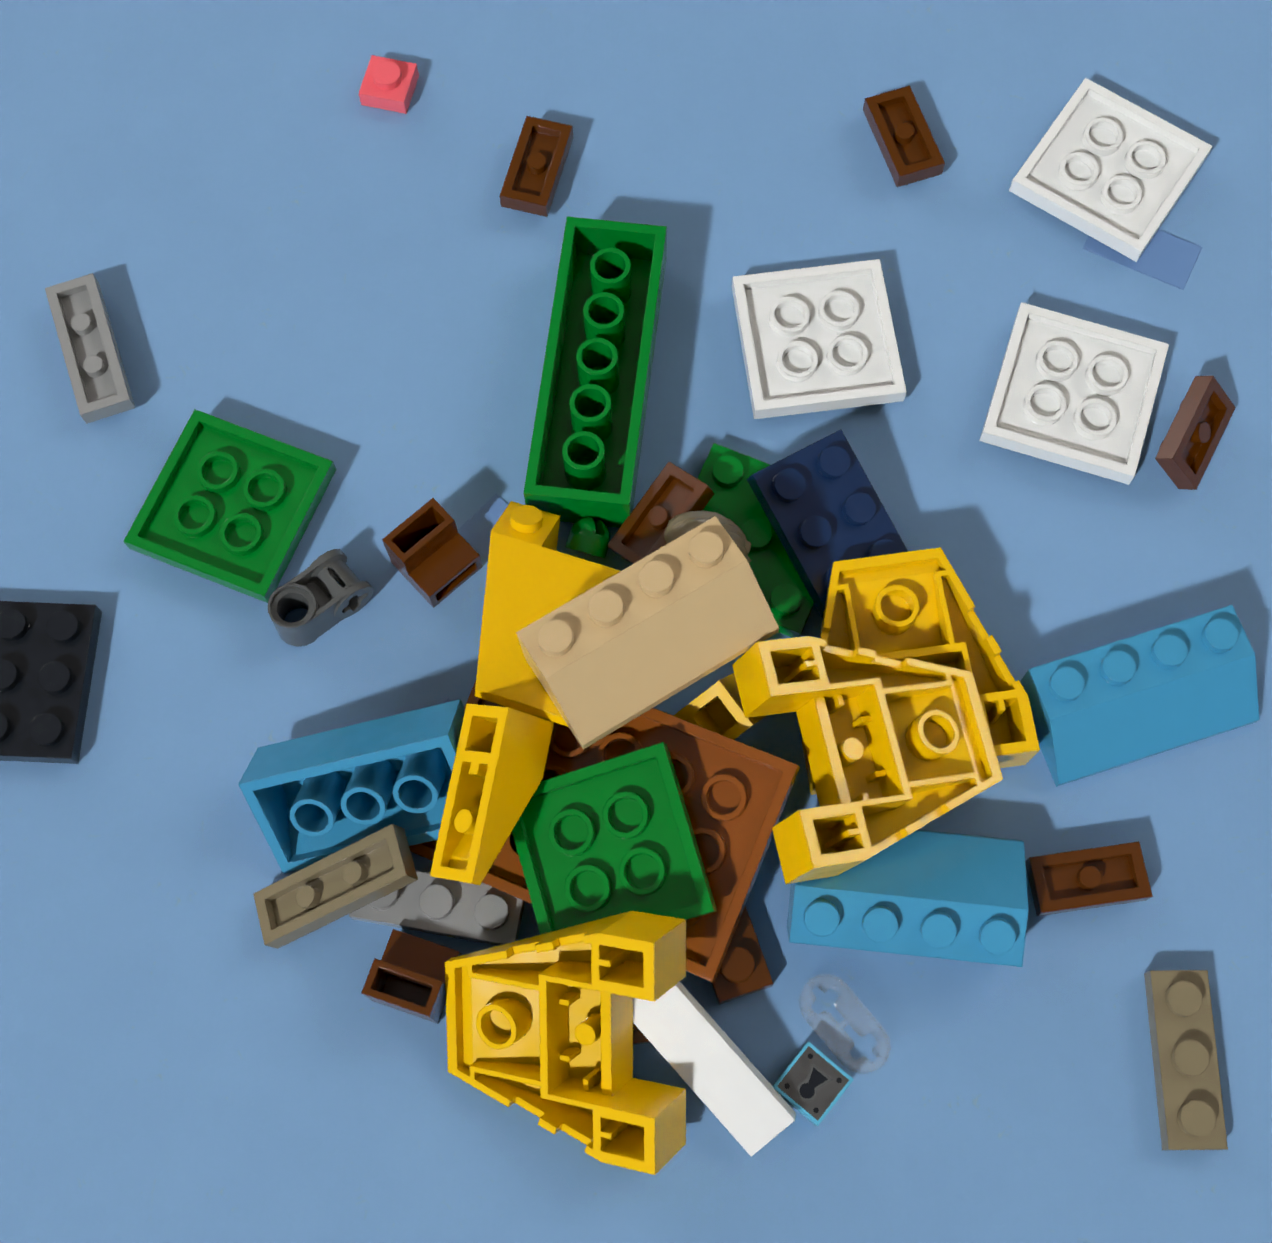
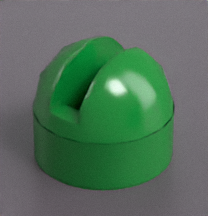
[565,517,610,558]

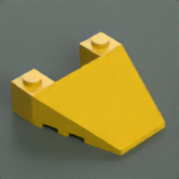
[475,501,662,727]
[802,547,1040,795]
[732,636,1003,884]
[445,911,686,1175]

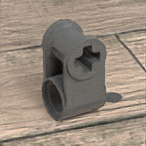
[268,549,374,647]

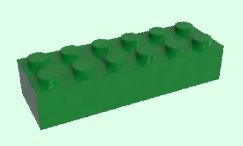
[523,216,667,528]

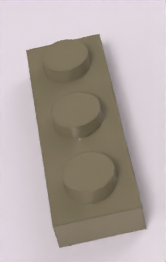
[253,824,418,949]
[1144,970,1228,1150]

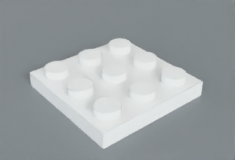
[1009,78,1213,262]
[732,259,907,419]
[979,302,1169,485]

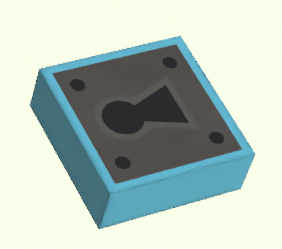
[773,1041,854,1127]

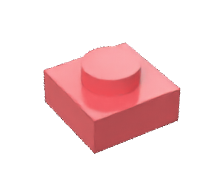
[358,55,419,114]

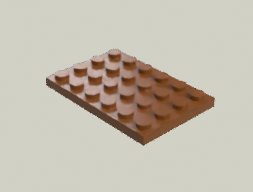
[409,681,800,982]

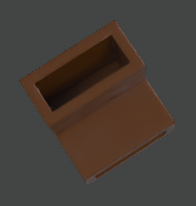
[382,498,483,608]
[361,929,462,1024]

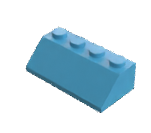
[1020,605,1260,787]
[238,699,465,874]
[786,830,1029,967]

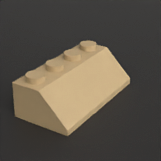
[516,516,779,750]

